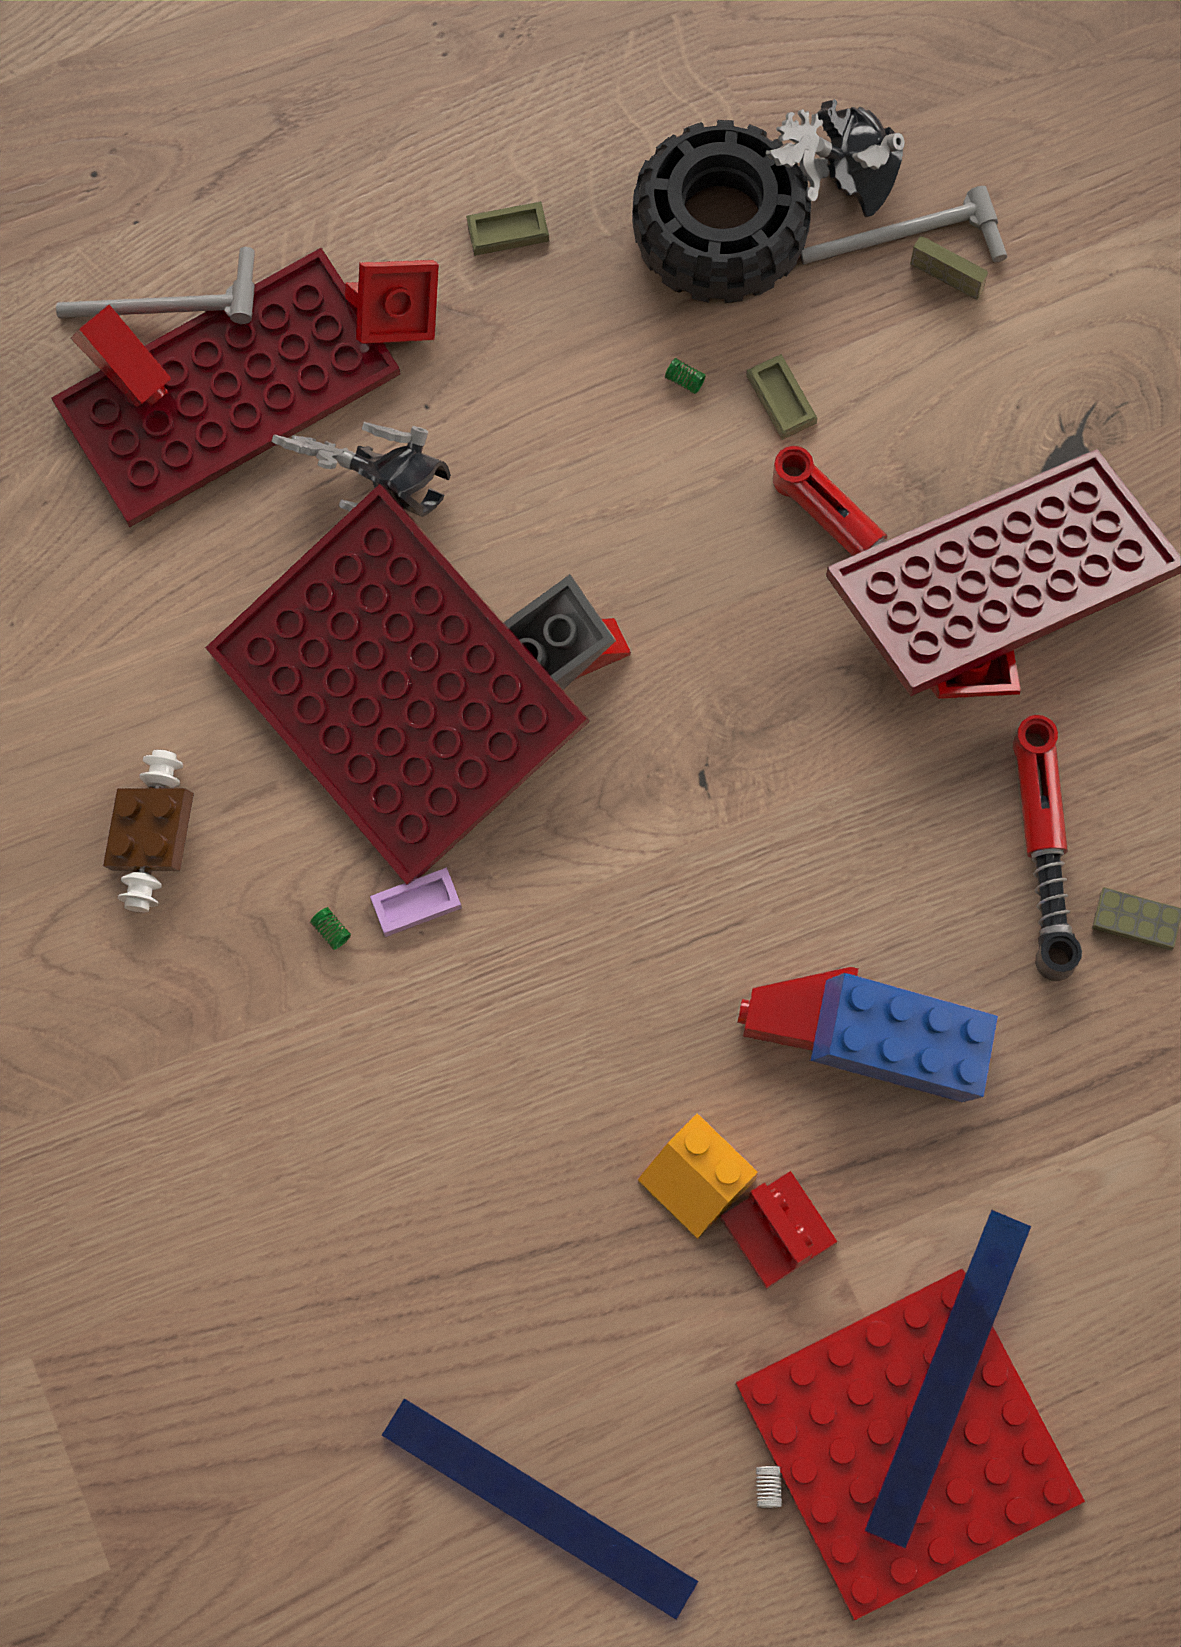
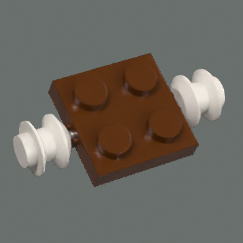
[103,750,194,913]

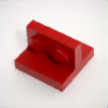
[345,260,439,344]
[720,1171,838,1289]

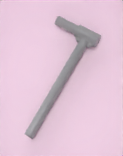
[800,186,1007,265]
[56,247,255,324]

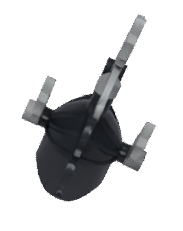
[766,99,905,217]
[272,422,451,517]

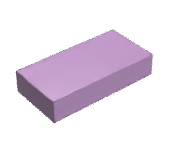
[370,868,462,937]

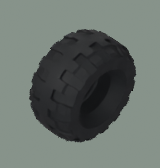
[632,120,811,303]

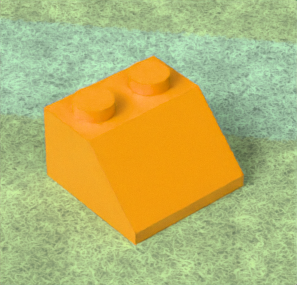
[638,1113,758,1239]

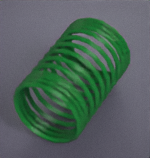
[665,358,706,394]
[310,907,351,950]

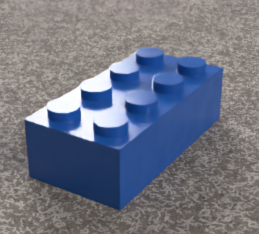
[811,973,998,1102]

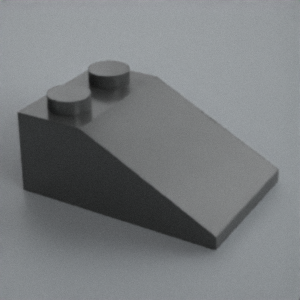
[504,574,616,690]

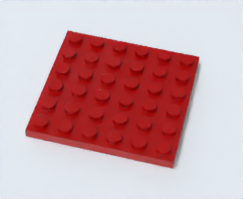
[735,1268,1085,1621]

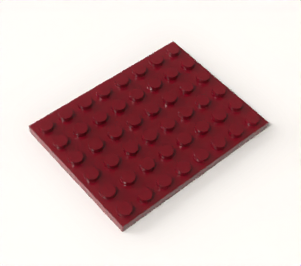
[205,484,590,885]

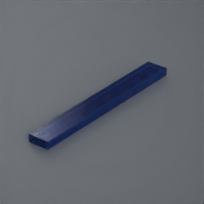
[864,1210,1031,1549]
[382,1398,699,1620]

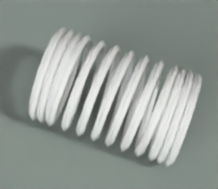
[756,1466,782,1508]

